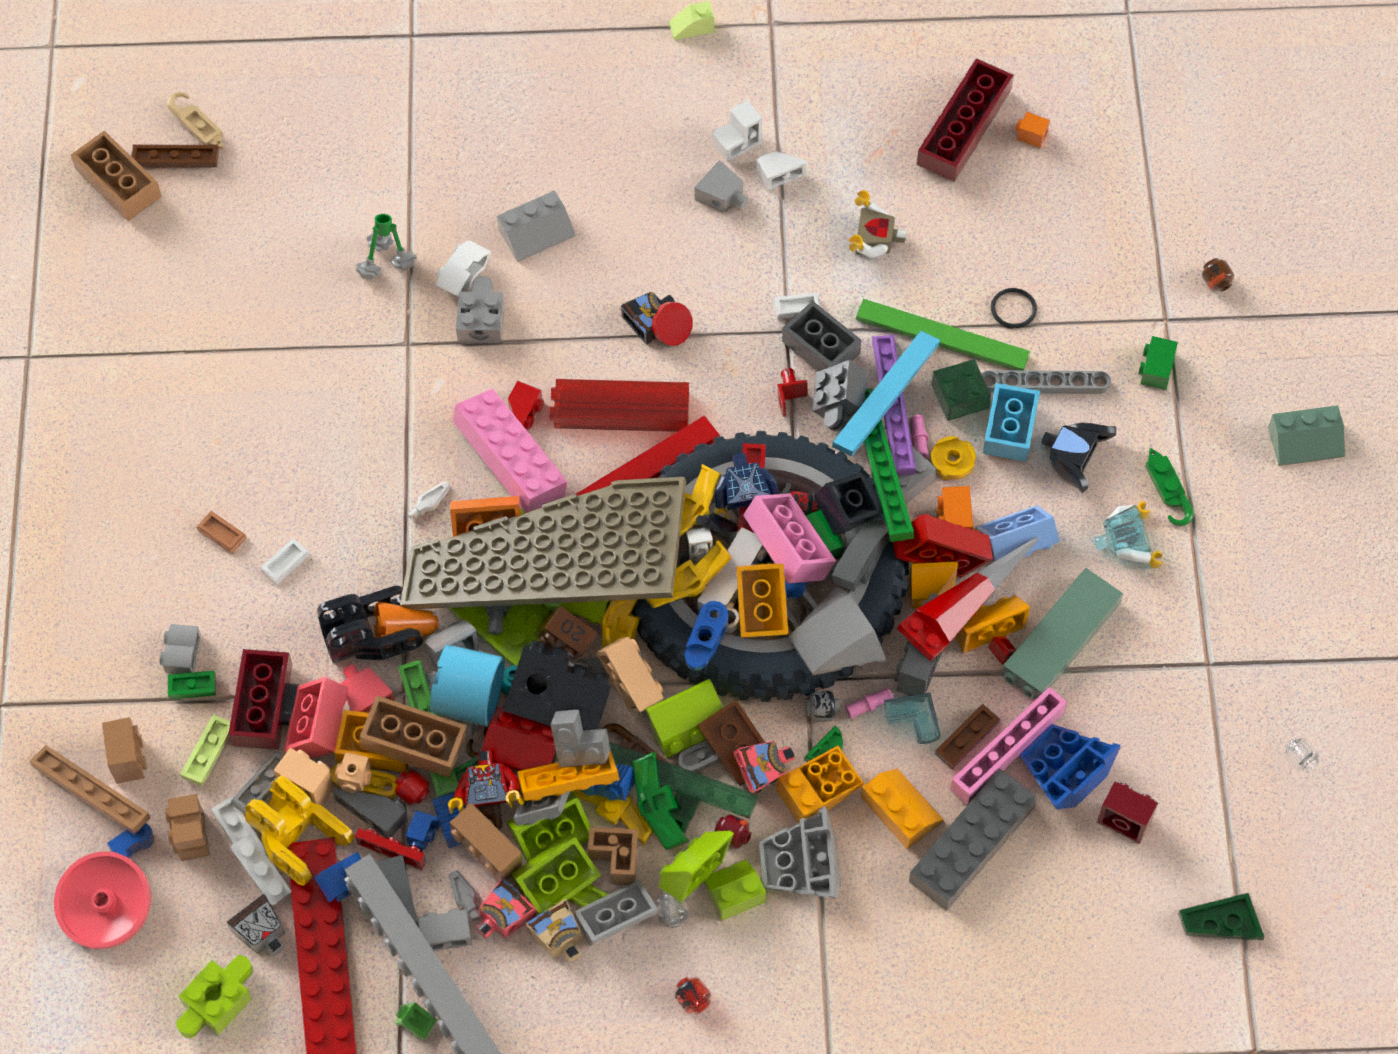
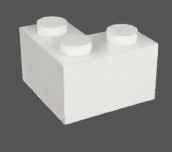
[712,100,762,162]

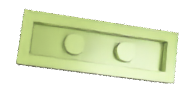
[180,714,230,787]

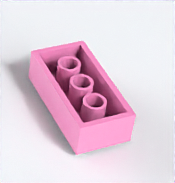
[743,494,836,583]

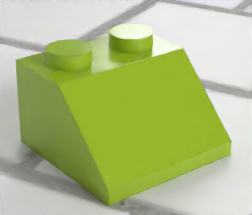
[704,859,766,921]

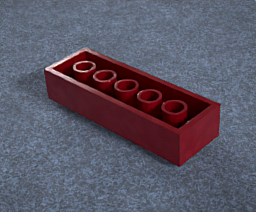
[917,58,1014,182]

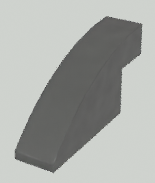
[832,517,890,591]

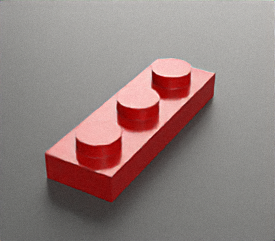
[355,828,426,870]

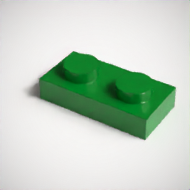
[168,671,216,700]

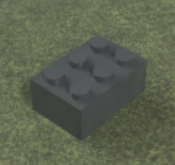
[782,301,862,371]

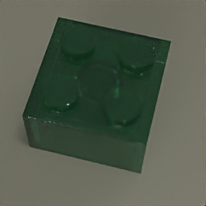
[931,359,991,421]

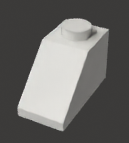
[756,152,807,190]

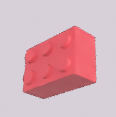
[283,677,348,759]

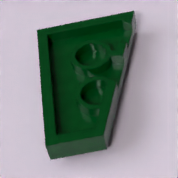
[1178,893,1265,940]

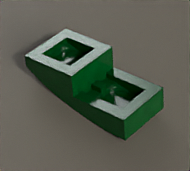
[669,790,701,835]

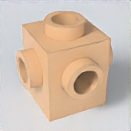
[335,752,371,793]

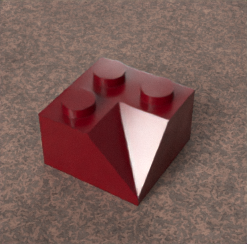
[1097,781,1158,844]

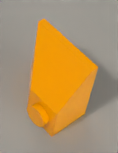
[909,562,958,609]

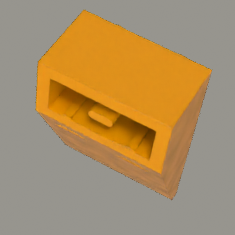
[776,746,864,823]

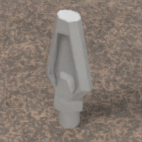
[449,870,481,922]

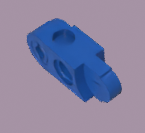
[684,601,729,671]

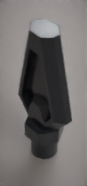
[696,513,738,533]

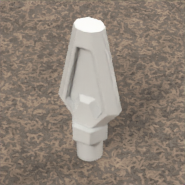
[407,481,451,521]

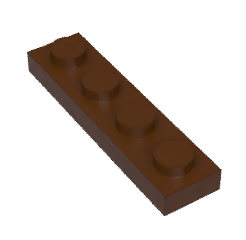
[131,144,219,167]

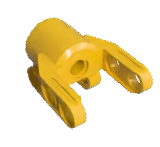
[245,775,355,886]

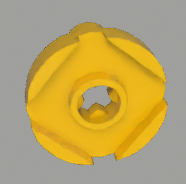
[930,436,976,480]

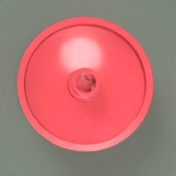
[54,851,151,949]

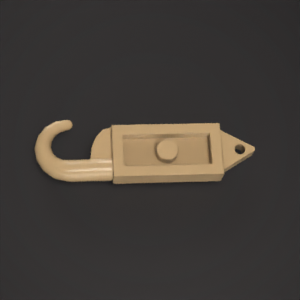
[167,92,224,150]

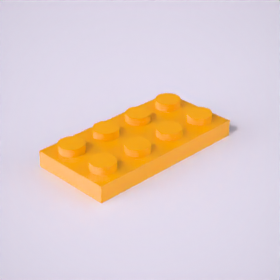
[518,751,619,801]

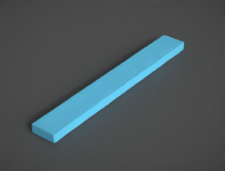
[832,331,940,457]

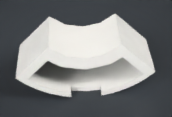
[436,240,491,296]

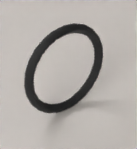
[991,288,1037,328]

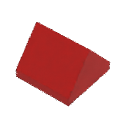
[988,636,1017,665]

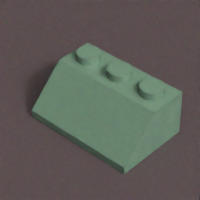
[1268,405,1345,466]

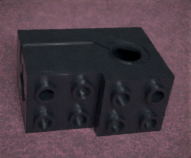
[503,640,614,731]

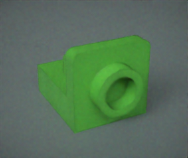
[394,1002,438,1040]

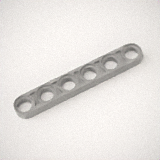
[979,370,1111,394]

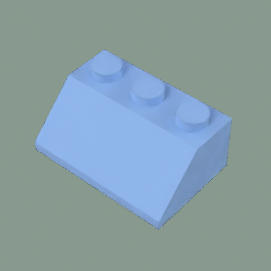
[975,505,1060,562]

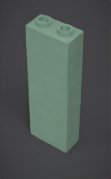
[1002,568,1123,699]

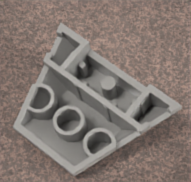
[788,586,886,675]
[759,806,840,899]

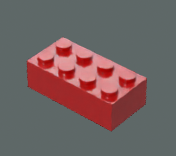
[893,514,993,578]

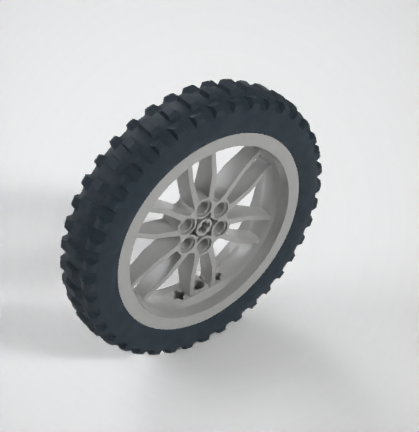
[631,431,909,702]

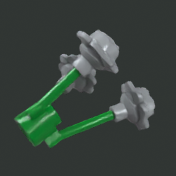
[356,213,417,280]

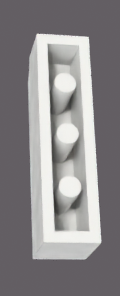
[698,527,767,634]

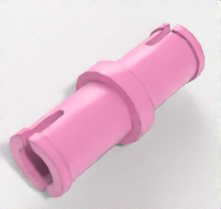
[910,415,929,459]
[845,687,894,719]

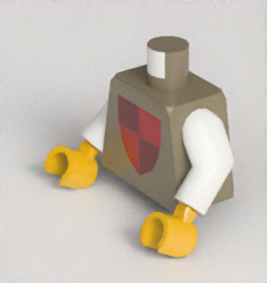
[849,190,906,259]

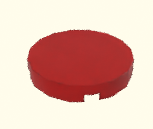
[652,302,693,346]

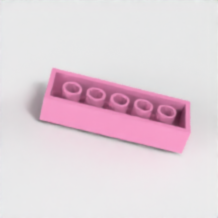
[453,388,567,513]

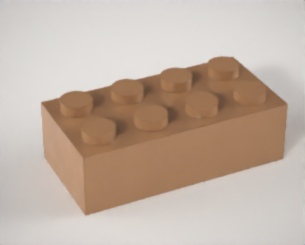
[71,130,162,221]
[360,695,467,778]

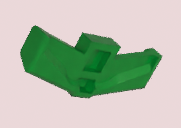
[632,752,689,850]

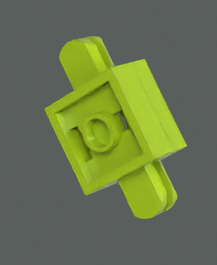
[176,955,253,1039]

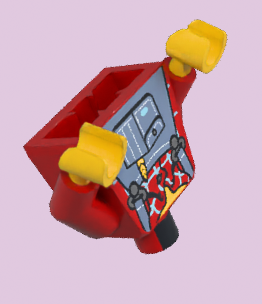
[448,751,524,814]

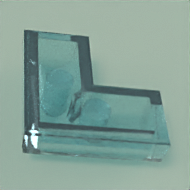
[884,692,941,744]

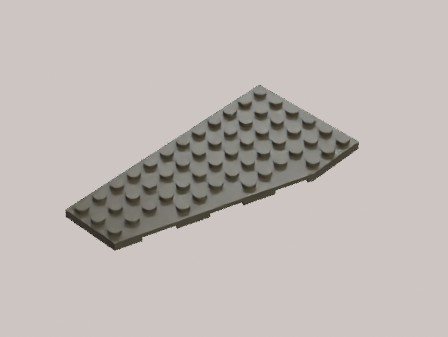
[400,477,686,609]

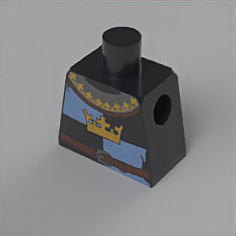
[621,292,675,345]

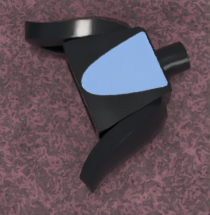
[1041,422,1117,494]

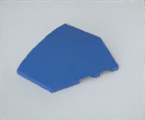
[1020,724,1121,810]

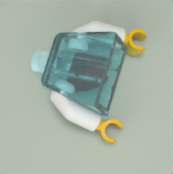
[1094,501,1163,568]

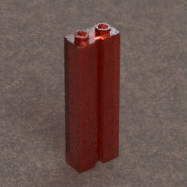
[549,379,690,432]

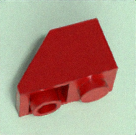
[508,381,544,430]

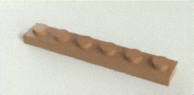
[29,745,151,835]

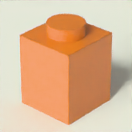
[1015,112,1050,148]

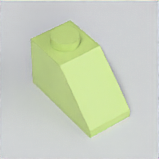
[669,1,714,40]

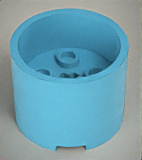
[430,645,505,727]

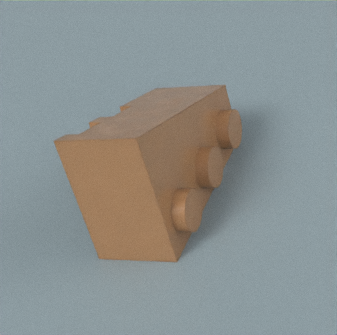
[450,803,522,883]

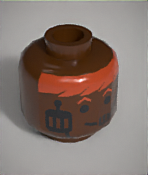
[1202,258,1234,292]

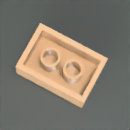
[595,637,664,713]

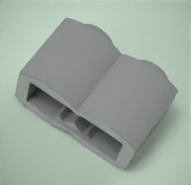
[160,624,201,674]

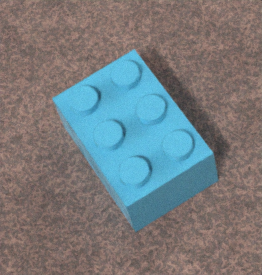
[982,383,1040,462]

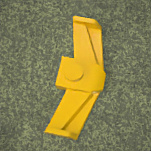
[680,464,722,536]
[646,540,732,608]
[601,599,639,648]
[572,789,654,846]

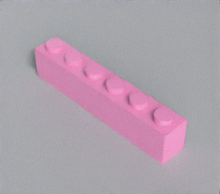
[950,687,1067,805]

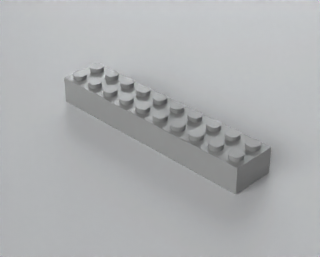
[344,854,501,1054]

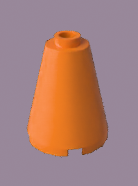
[374,602,438,648]

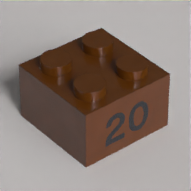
[534,606,598,661]

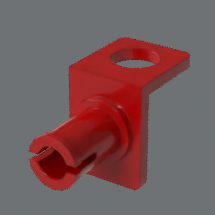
[777,368,808,417]

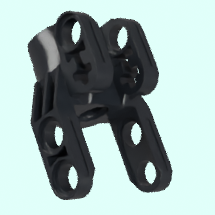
[317,585,423,664]

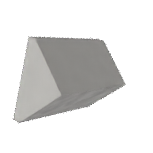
[574,880,659,946]

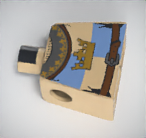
[526,899,582,962]

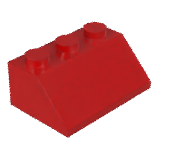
[481,706,557,771]

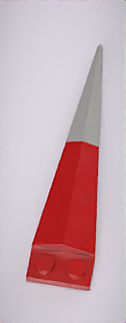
[897,537,1038,661]

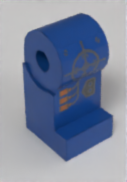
[107,823,154,858]

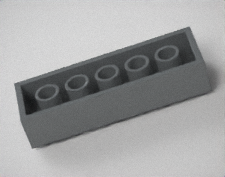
[909,768,1037,911]

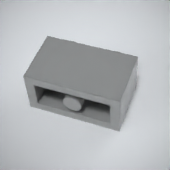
[418,909,472,951]

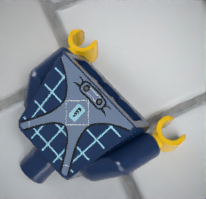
[714,453,780,519]

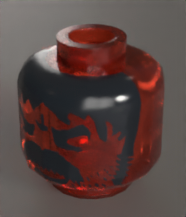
[675,977,711,1014]

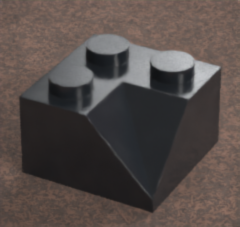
[814,472,883,536]

